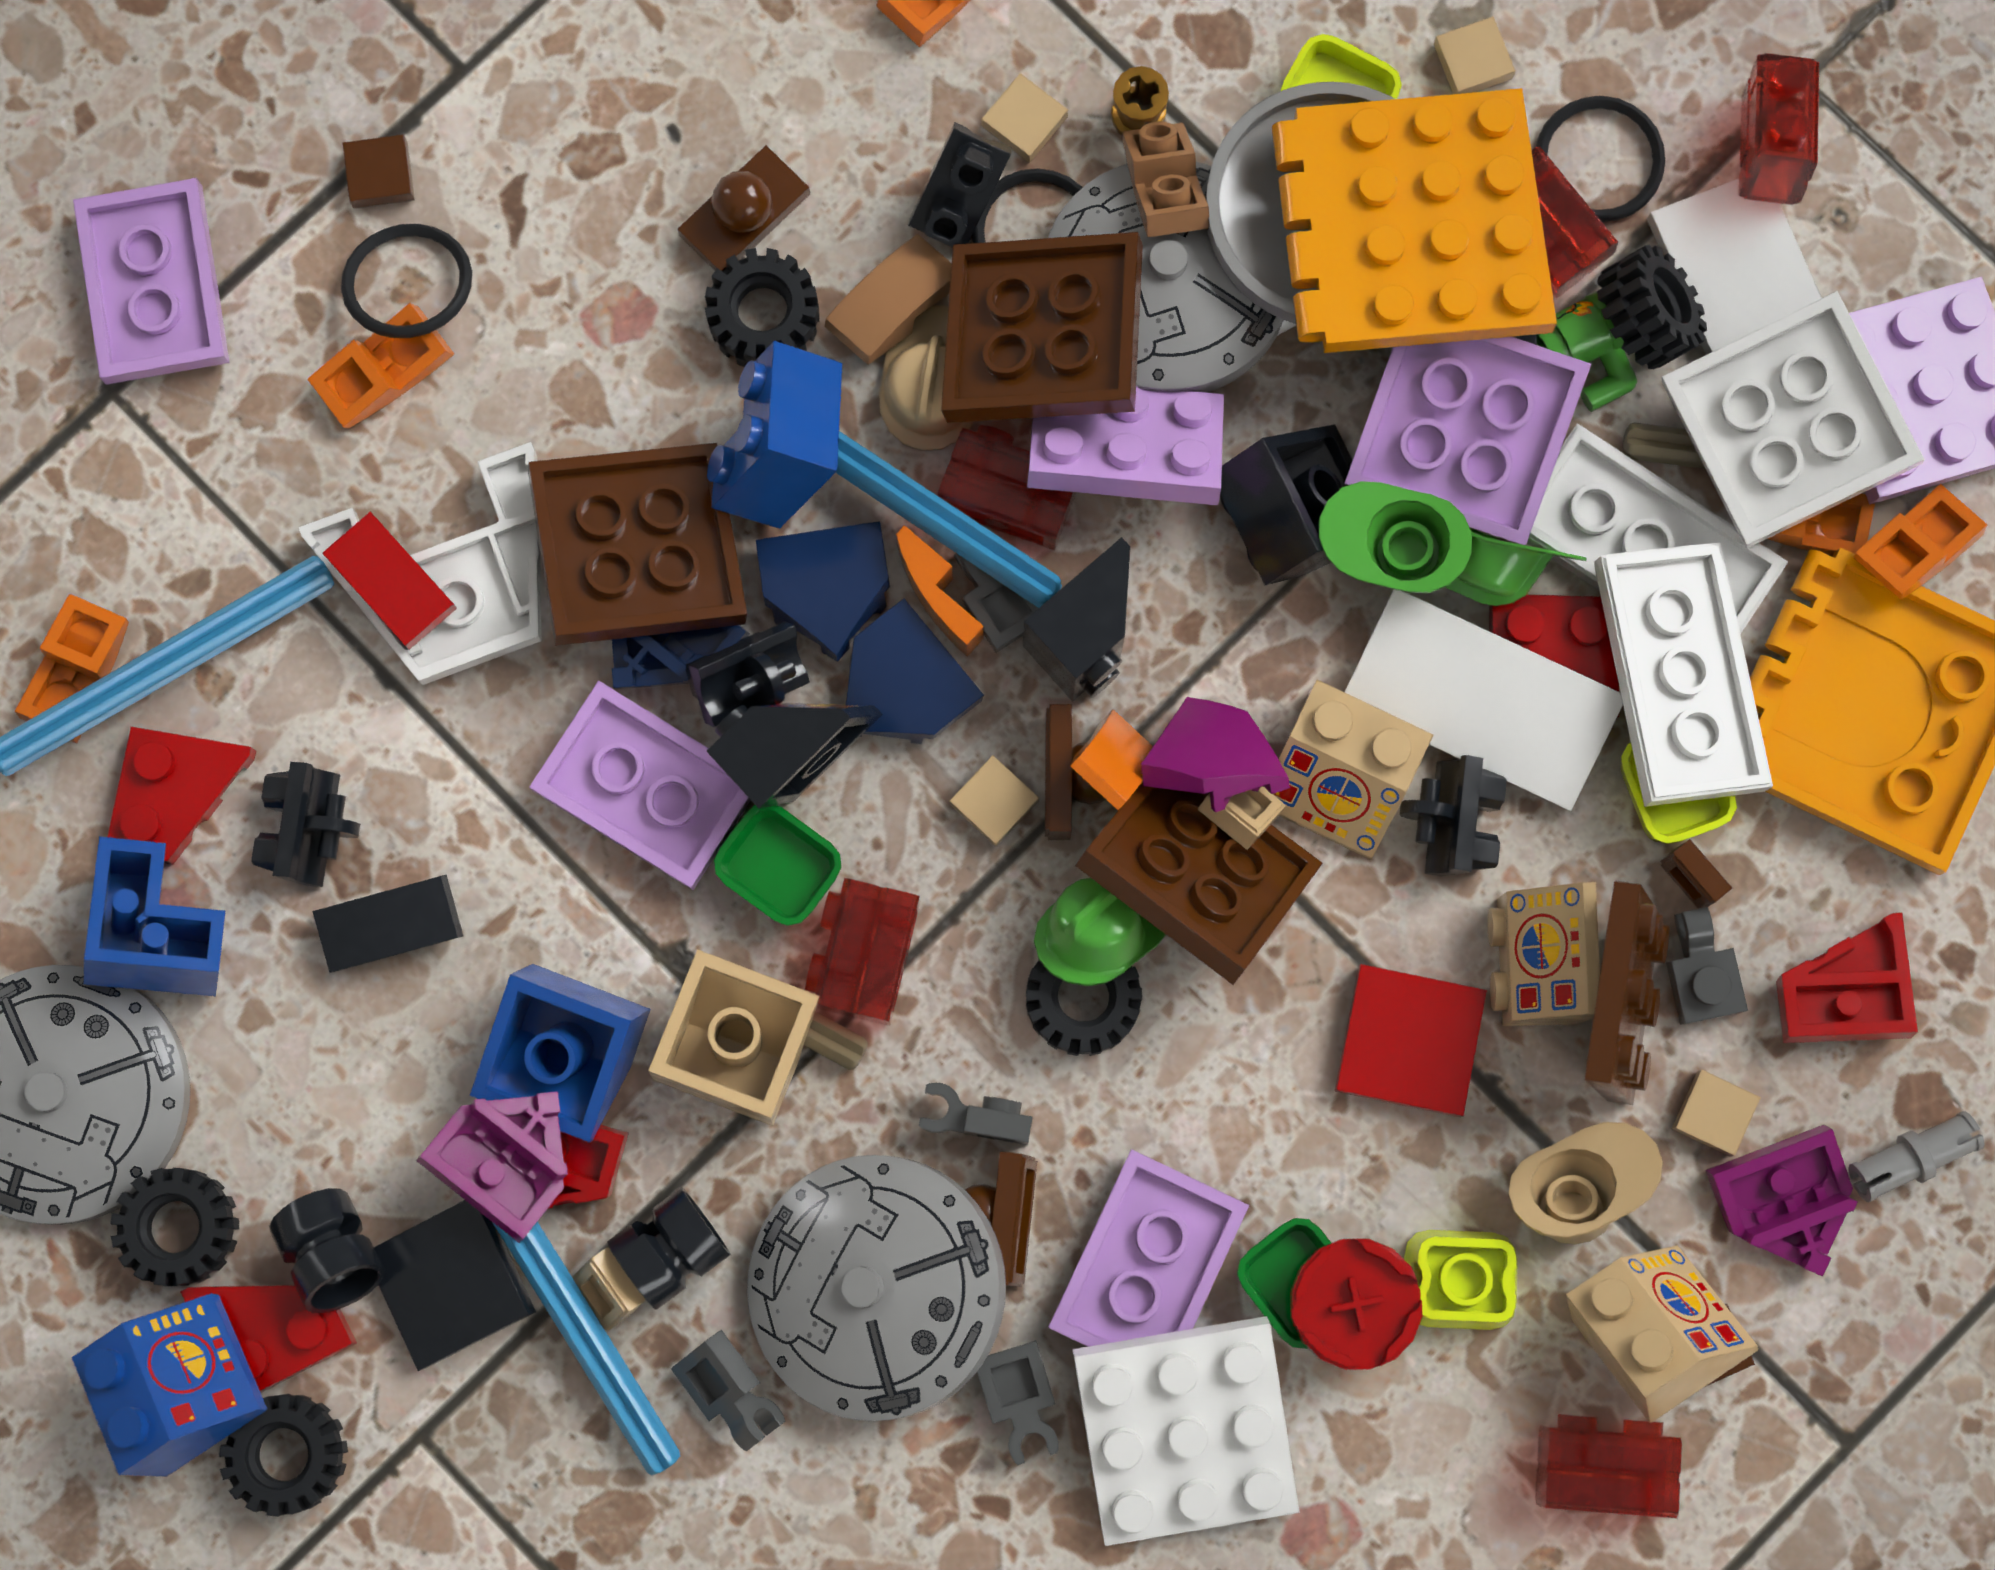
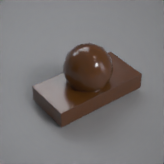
[677,145,810,272]
[1045,704,1106,840]
[964,1151,1038,1287]

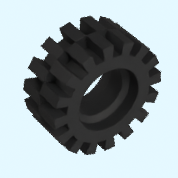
[1597,245,1707,369]
[705,248,820,367]
[1026,959,1142,1056]
[110,1167,239,1286]
[219,1394,348,1517]

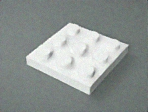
[1662,291,1925,549]
[1072,1316,1300,1546]

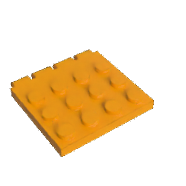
[1271,88,1557,353]
[1750,547,1995,875]

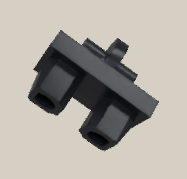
[908,122,1012,247]
[685,621,810,727]
[1400,755,1507,877]
[251,762,360,887]

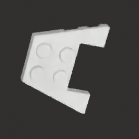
[298,442,542,685]

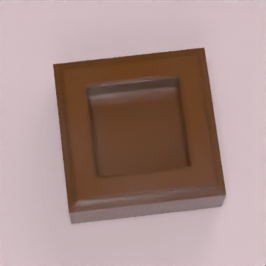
[342,134,415,209]
[1660,839,1732,909]

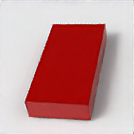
[322,511,457,650]

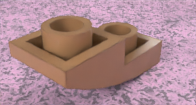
[1122,122,1209,237]
[824,234,952,365]

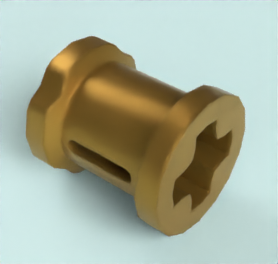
[1111,66,1169,135]

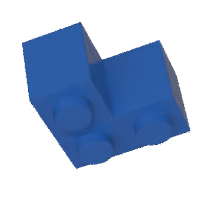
[707,341,842,529]
[83,837,226,997]

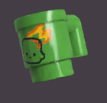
[1536,291,1637,412]

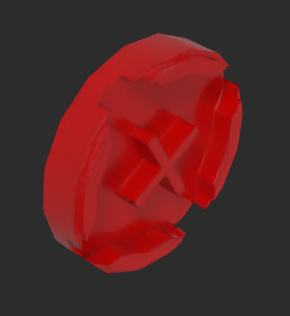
[1290,1239,1422,1370]

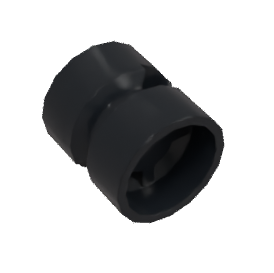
[607,1187,731,1310]
[269,1188,385,1313]

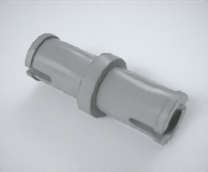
[1848,1111,1985,1202]

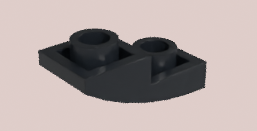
[312,874,463,973]

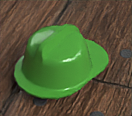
[1319,481,1472,593]
[1446,527,1587,606]
[1034,878,1166,986]

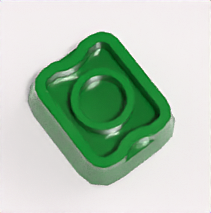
[714,805,842,926]
[1237,1218,1331,1349]

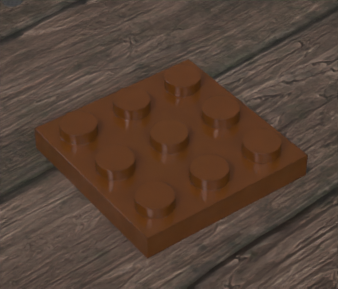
[941,232,1143,423]
[528,443,747,646]
[1075,781,1323,985]
[1584,881,1670,1105]

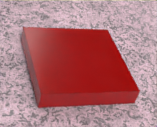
[1335,964,1487,1118]

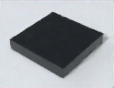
[374,1200,536,1371]

